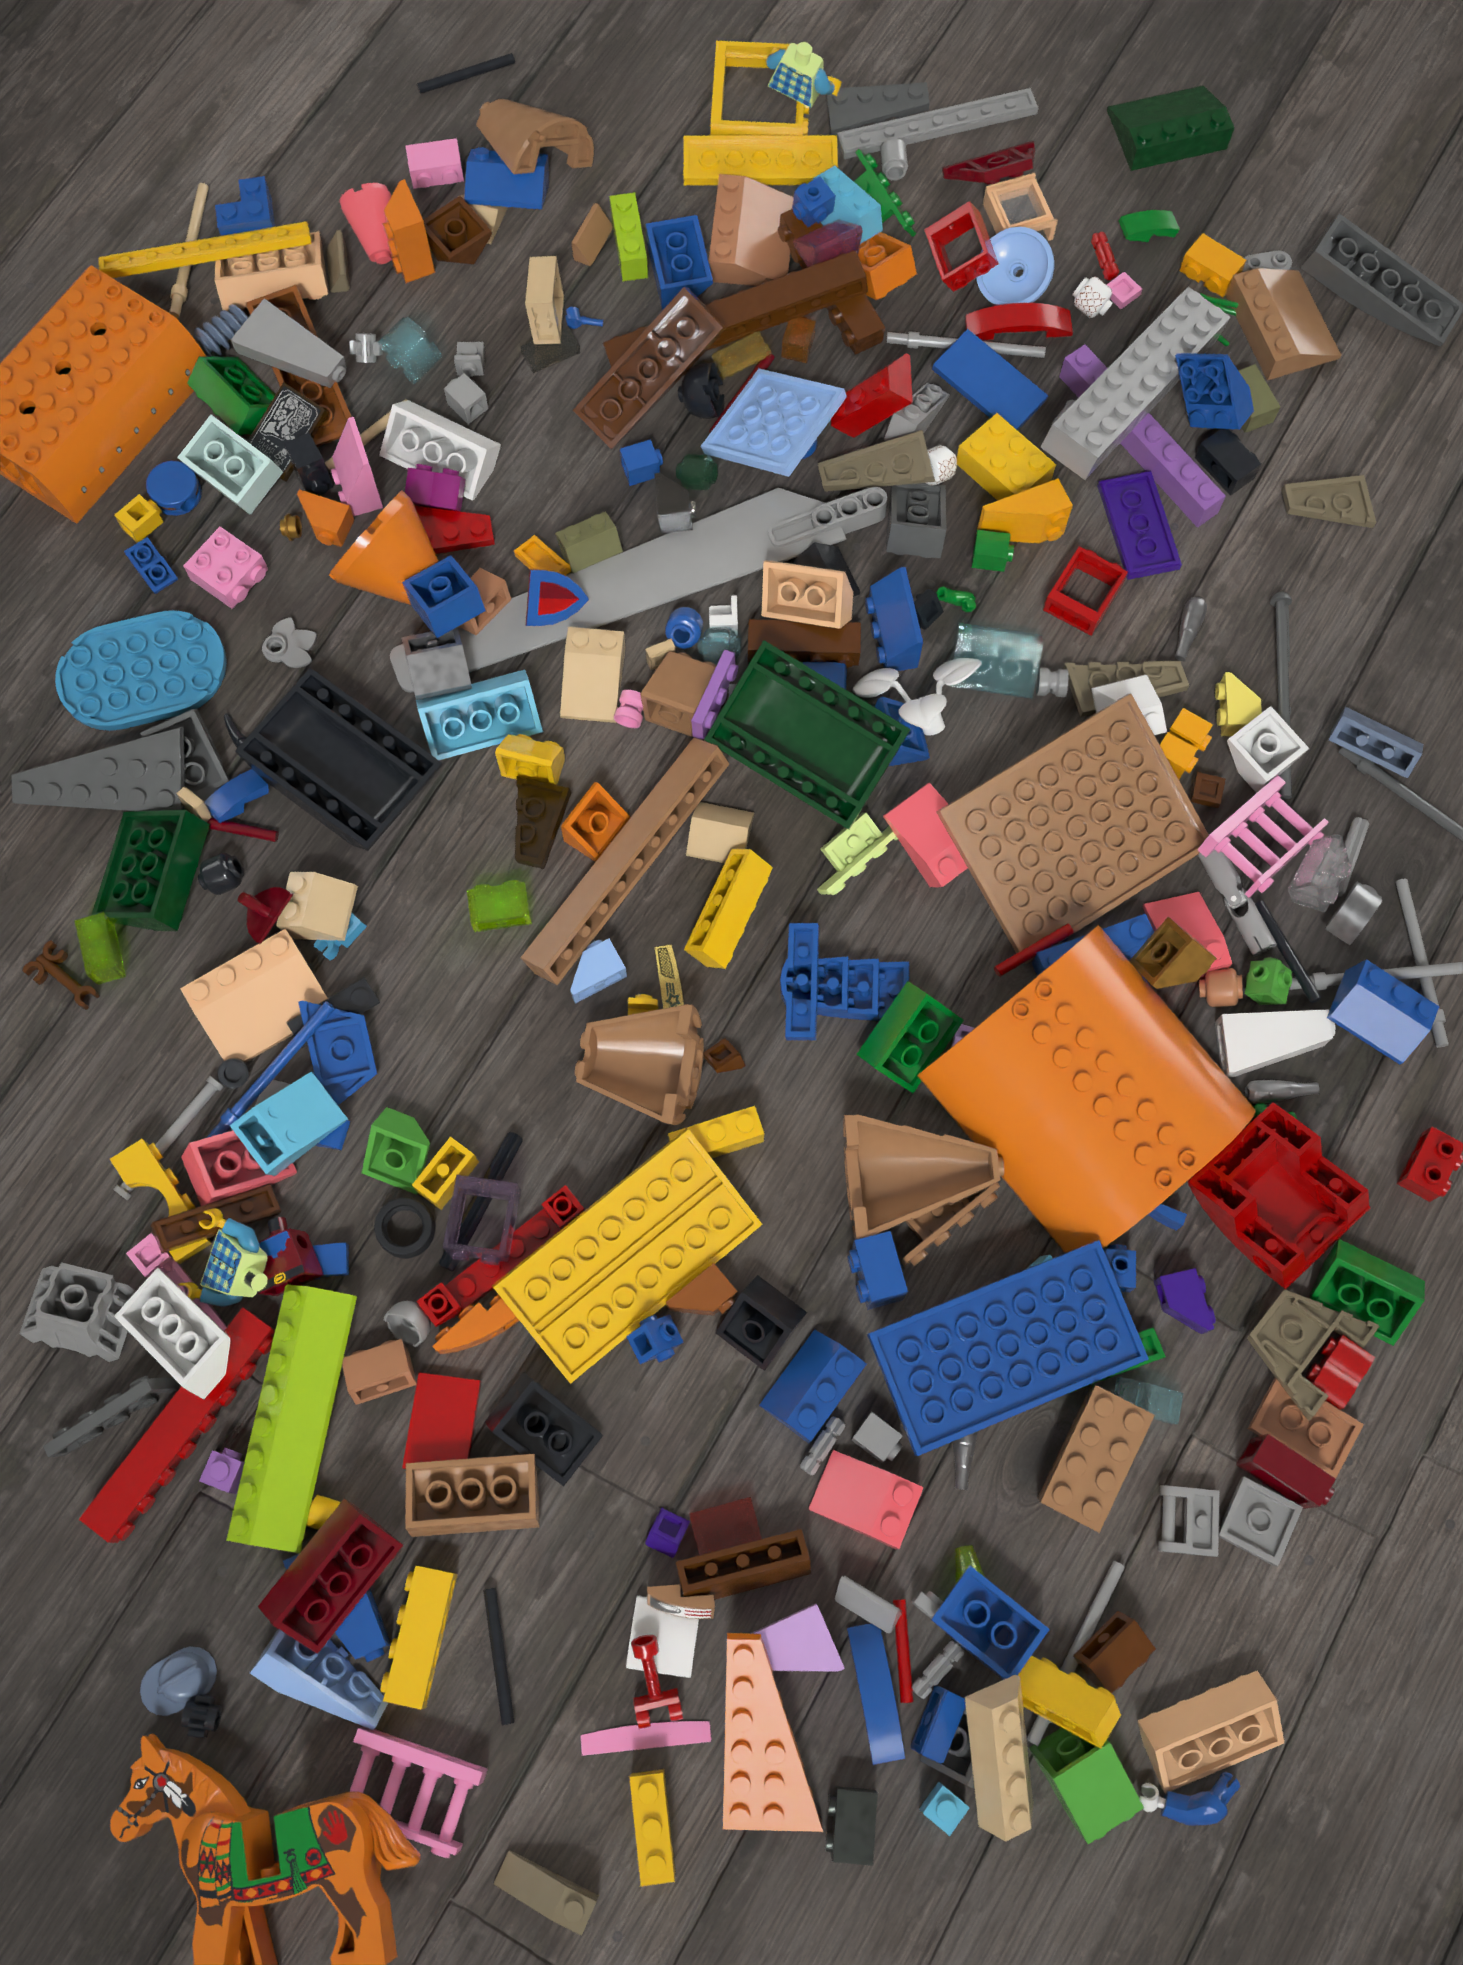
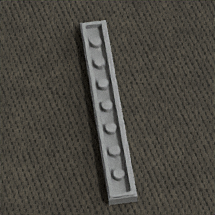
[837,88,1038,159]

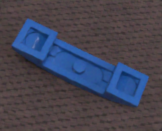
[847,1623,905,1765]

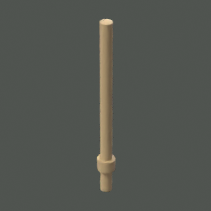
[169,183,209,319]

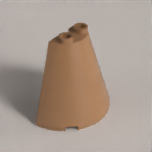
[476,99,594,174]
[575,1004,704,1125]

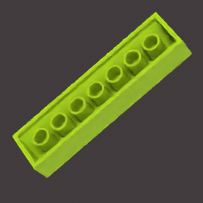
[226,1284,357,1553]

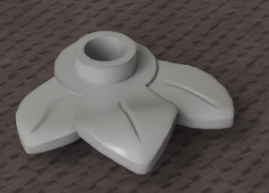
[262,617,317,668]

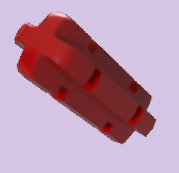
[1091,232,1119,281]

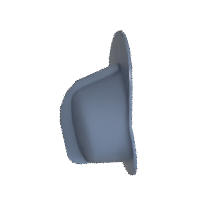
[140,1647,217,1716]

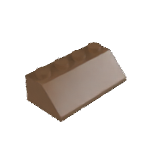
[405,1454,540,1537]

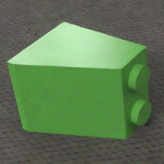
[1029,1727,1144,1844]

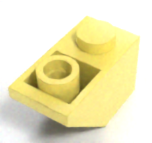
[1215,672,1262,736]

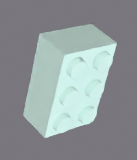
[177,415,283,515]

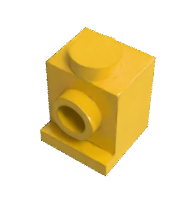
[114,494,163,543]

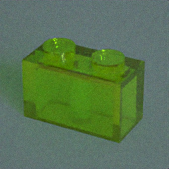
[467,880,532,932]
[74,912,126,985]

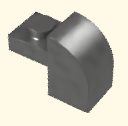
[1325,881,1382,945]

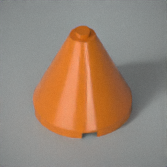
[329,490,439,605]

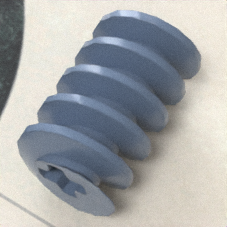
[194,304,248,357]

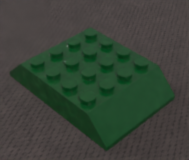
[704,640,911,830]

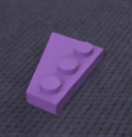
[691,649,738,742]

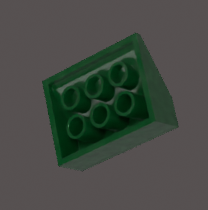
[1107,85,1235,171]
[91,810,210,931]

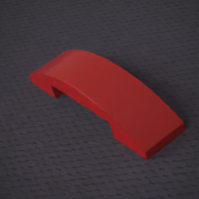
[965,303,1073,340]

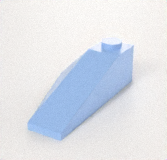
[250,1629,388,1730]

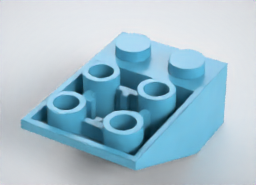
[230,1072,348,1176]

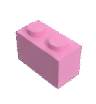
[406,138,464,189]

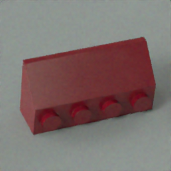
[258,1498,403,1654]

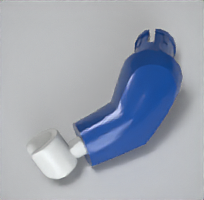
[1140,1772,1240,1826]

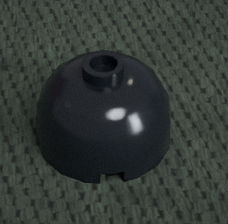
[678,362,725,419]

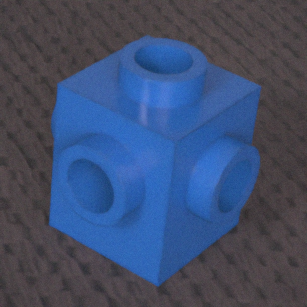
[792,176,836,227]
[626,1315,684,1364]

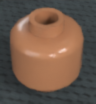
[1199,968,1243,1007]

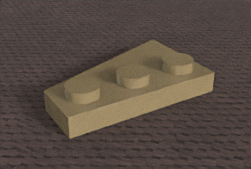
[1281,475,1376,528]

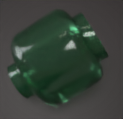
[676,454,718,490]

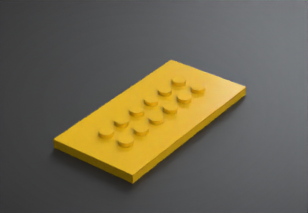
[492,1128,763,1384]

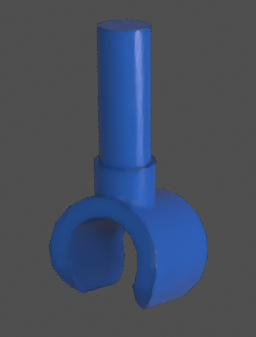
[565,307,603,329]

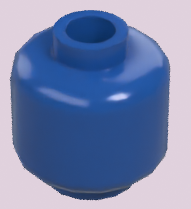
[665,607,703,649]

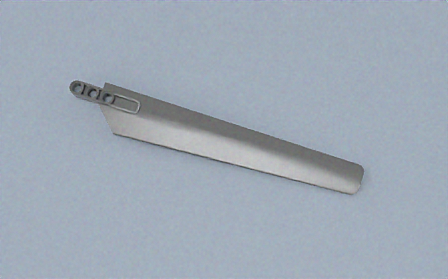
[390,487,887,693]

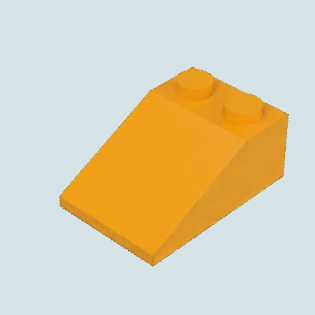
[976,478,1073,543]

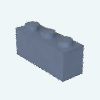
[1329,707,1424,778]

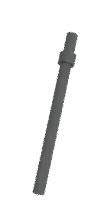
[1338,747,1463,842]

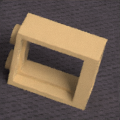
[525,256,564,344]

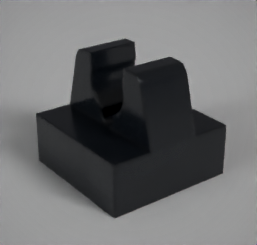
[914,589,944,630]

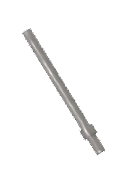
[886,331,1046,358]
[1396,879,1449,1048]
[1289,962,1463,990]
[1027,1560,1125,1746]

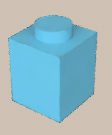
[919,1781,970,1836]

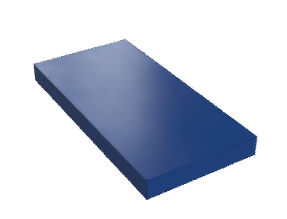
[932,329,1048,431]

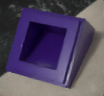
[645,1508,690,1558]

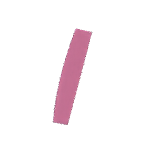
[580,1721,711,1756]

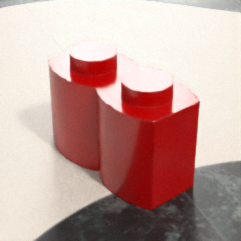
[1305,1335,1375,1410]

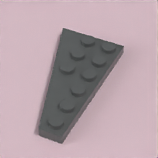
[11,726,185,811]

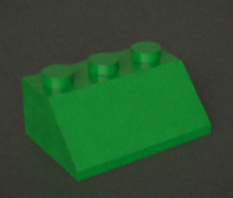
[187,356,275,436]
[856,981,964,1093]
[1309,1239,1425,1346]

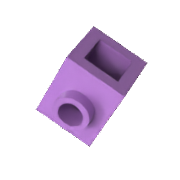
[199,1447,245,1494]

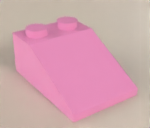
[331,417,383,517]

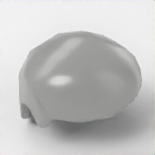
[384,1300,431,1347]

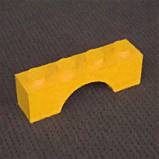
[110,1139,212,1264]

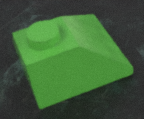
[362,1107,430,1195]

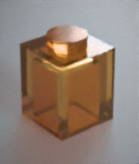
[781,317,816,363]

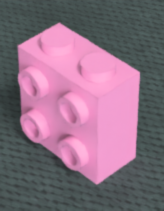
[184,527,268,609]

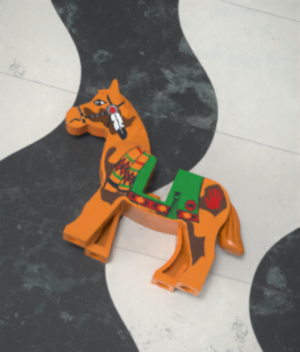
[110,1733,421,1965]

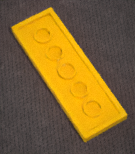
[683,135,838,185]

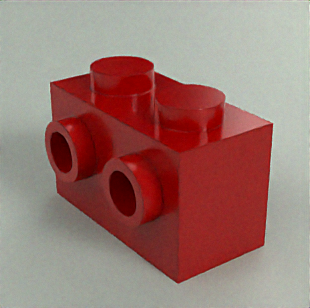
[1397,1126,1463,1202]

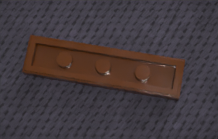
[151,1183,281,1254]

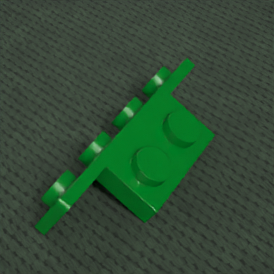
[854,149,917,237]

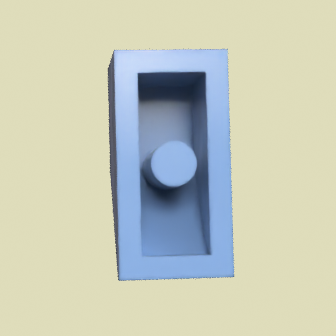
[570,938,627,1004]

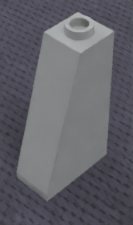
[231,298,347,388]

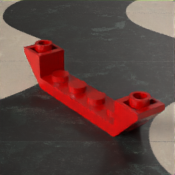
[416,1185,585,1327]

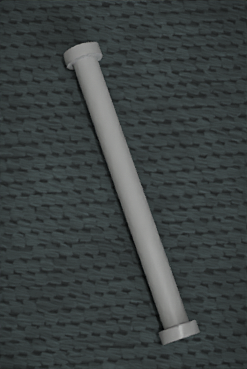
[113,1076,224,1201]

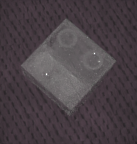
[1288,834,1352,913]

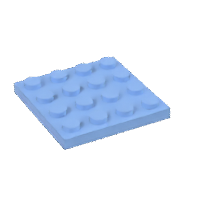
[701,369,847,477]

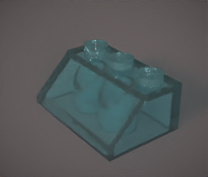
[950,623,1043,699]

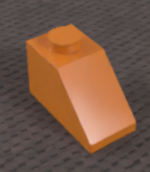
[297,489,355,547]

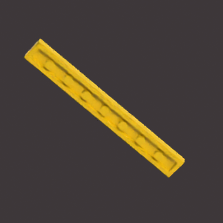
[98,221,312,278]

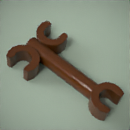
[22,940,100,1010]

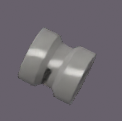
[1036,668,1069,697]

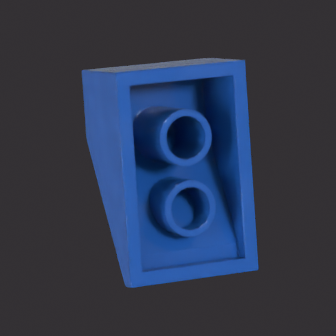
[931,1565,1050,1680]

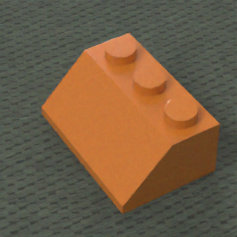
[382,179,435,283]

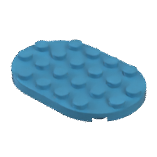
[55,611,226,731]

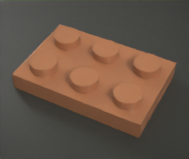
[1247,1377,1364,1478]

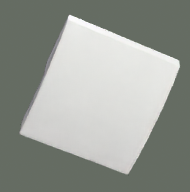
[626,1596,699,1678]

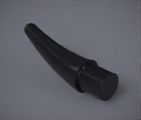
[224,714,247,748]

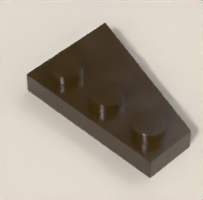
[515,776,572,869]

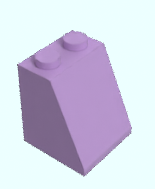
[750,1604,845,1671]

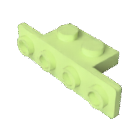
[817,812,898,895]

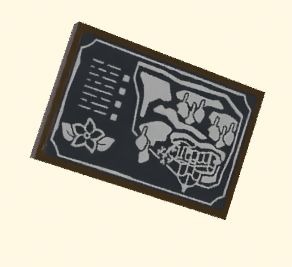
[247,382,329,482]

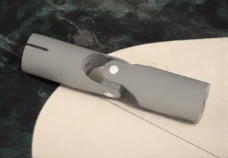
[1198,850,1277,956]

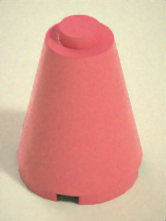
[340,183,392,264]

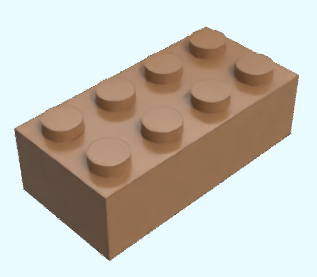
[1038,1383,1155,1533]

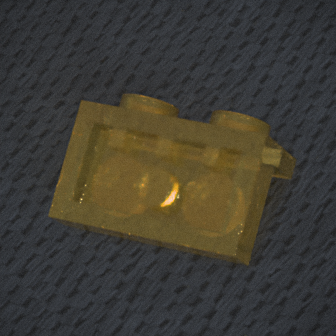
[712,331,772,380]

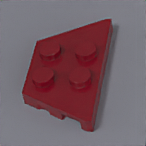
[942,141,1035,185]

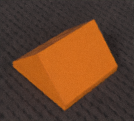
[561,782,631,862]

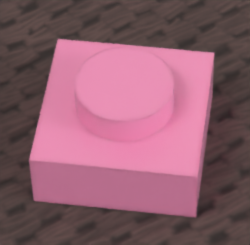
[1107,272,1142,309]

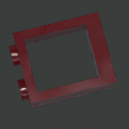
[1236,1434,1336,1509]

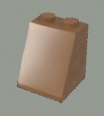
[640,651,717,737]

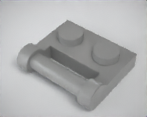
[1158,1485,1220,1557]

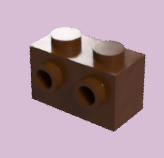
[1073,1611,1156,1693]

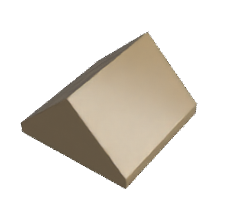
[686,802,754,863]

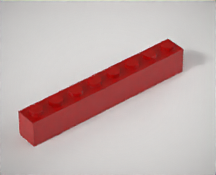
[78,1307,275,1543]

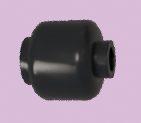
[198,853,244,895]

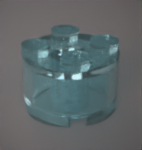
[377,317,442,384]

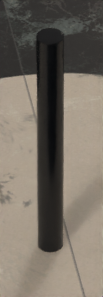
[417,53,515,94]
[1255,900,1322,1003]
[483,1588,515,1725]

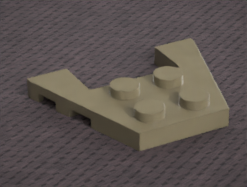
[1247,1289,1379,1421]

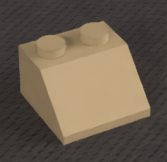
[276,872,358,941]

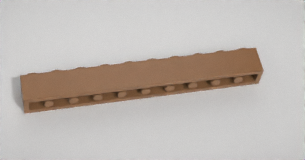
[520,737,729,985]

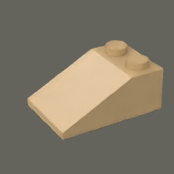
[560,627,626,723]

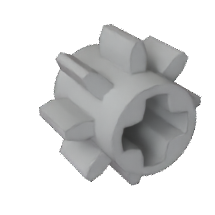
[349,333,383,363]

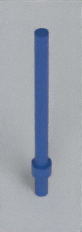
[207,1001,335,1138]

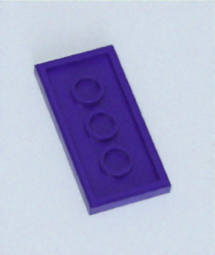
[1098,471,1182,580]

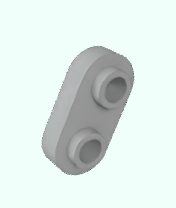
[1242,251,1292,272]

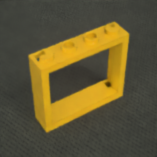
[711,41,809,136]

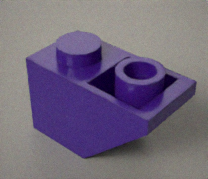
[1154,1268,1216,1334]

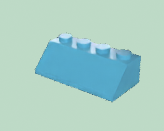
[416,670,543,760]

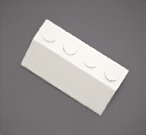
[379,400,501,500]
[114,1268,231,1399]

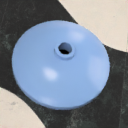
[976,227,1054,306]

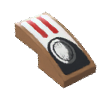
[647,1584,715,1619]

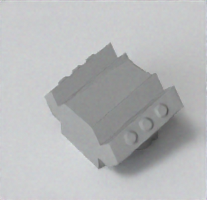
[19,1262,136,1362]

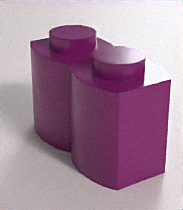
[405,464,466,512]

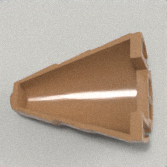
[843,1114,1004,1239]

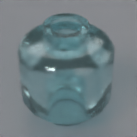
[698,628,741,664]

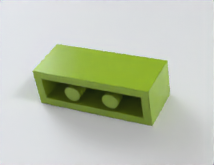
[609,192,648,282]

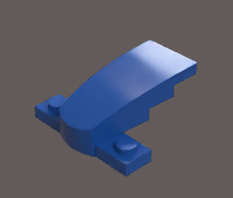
[780,923,910,1040]

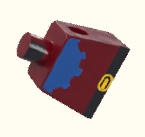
[257,1217,323,1296]

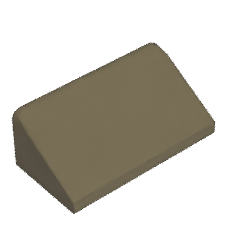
[327,230,350,293]

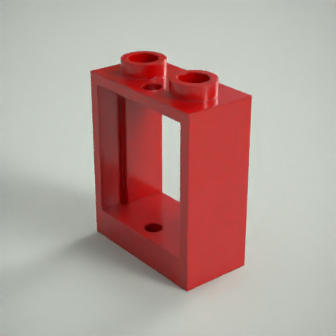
[924,201,999,292]
[1043,546,1128,636]

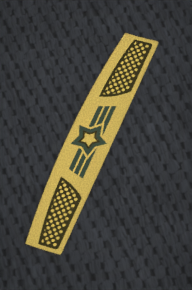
[655,945,684,1009]

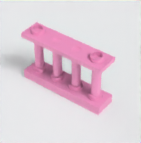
[1198,775,1329,898]
[349,1726,488,1858]

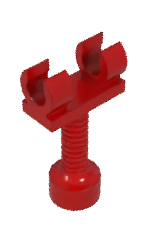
[631,1635,683,1729]

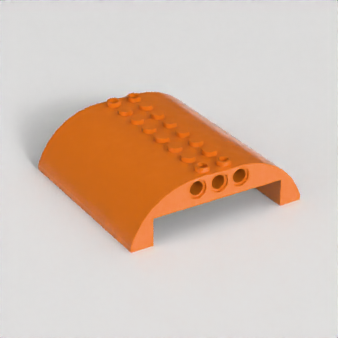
[917,925,1256,1253]

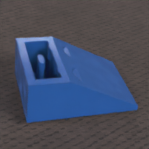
[1175,353,1254,430]

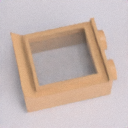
[983,173,1058,241]

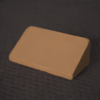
[572,203,613,266]

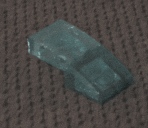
[1114,1377,1184,1424]

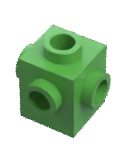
[1245,957,1292,1005]

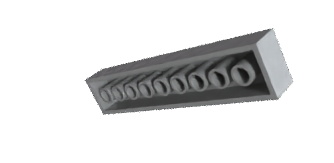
[1040,287,1231,480]

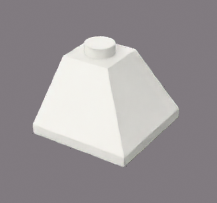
[1091,675,1167,735]
[1227,706,1309,793]

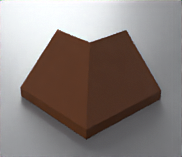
[423,196,492,265]

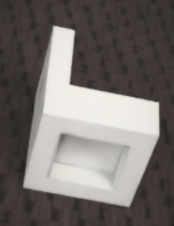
[709,596,738,638]

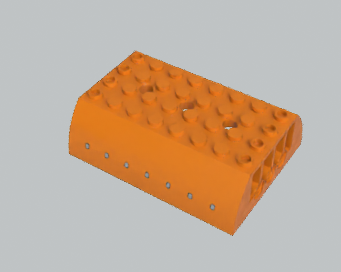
[0,265,207,524]

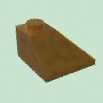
[1130,917,1217,989]

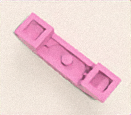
[126,1233,227,1331]

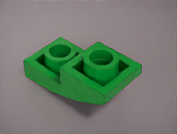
[1118,210,1180,242]

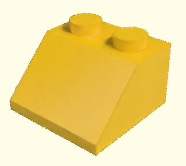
[495,734,565,785]

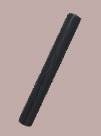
[439,1132,523,1271]

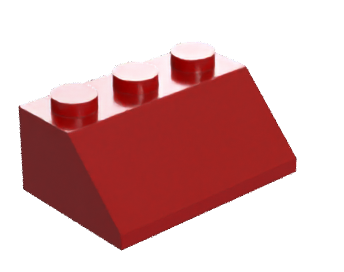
[831,353,913,438]

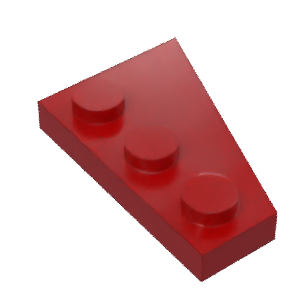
[414,506,495,554]

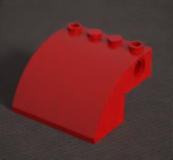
[1188,1102,1370,1290]

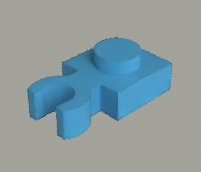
[314,913,367,960]

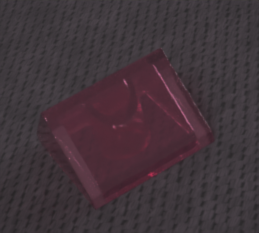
[793,219,862,267]

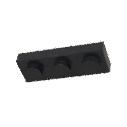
[286,977,380,1048]

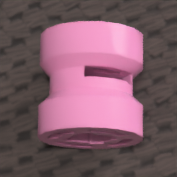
[614,690,643,728]

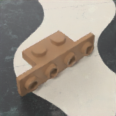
[900,1183,1000,1267]

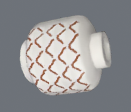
[1072,277,1113,318]
[926,445,957,486]

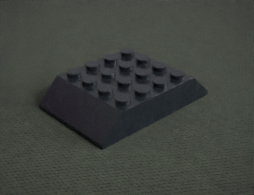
[235,668,443,851]

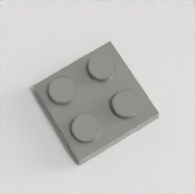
[1219,1477,1303,1566]

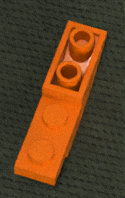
[432,1294,519,1354]

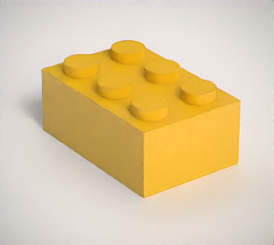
[956,413,1056,501]

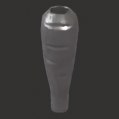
[1175,597,1207,661]
[1245,1080,1319,1104]
[953,1431,978,1490]

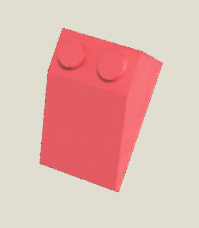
[883,783,968,887]
[1143,892,1232,980]
[181,1131,297,1206]
[808,1450,924,1549]

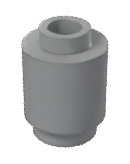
[880,138,908,180]

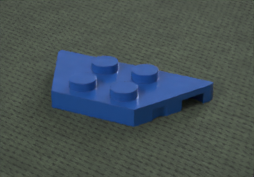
[298,1001,377,1105]

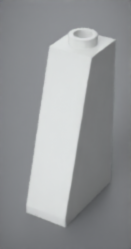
[1215,1009,1335,1079]

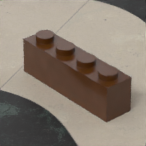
[748,619,861,668]
[676,1529,811,1600]

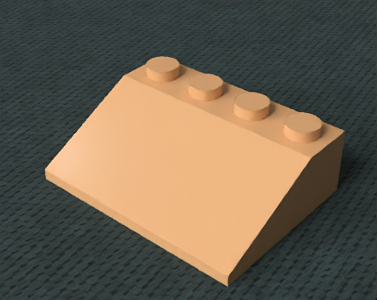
[215,231,328,311]
[180,928,328,1063]

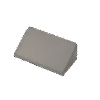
[835,1576,902,1633]

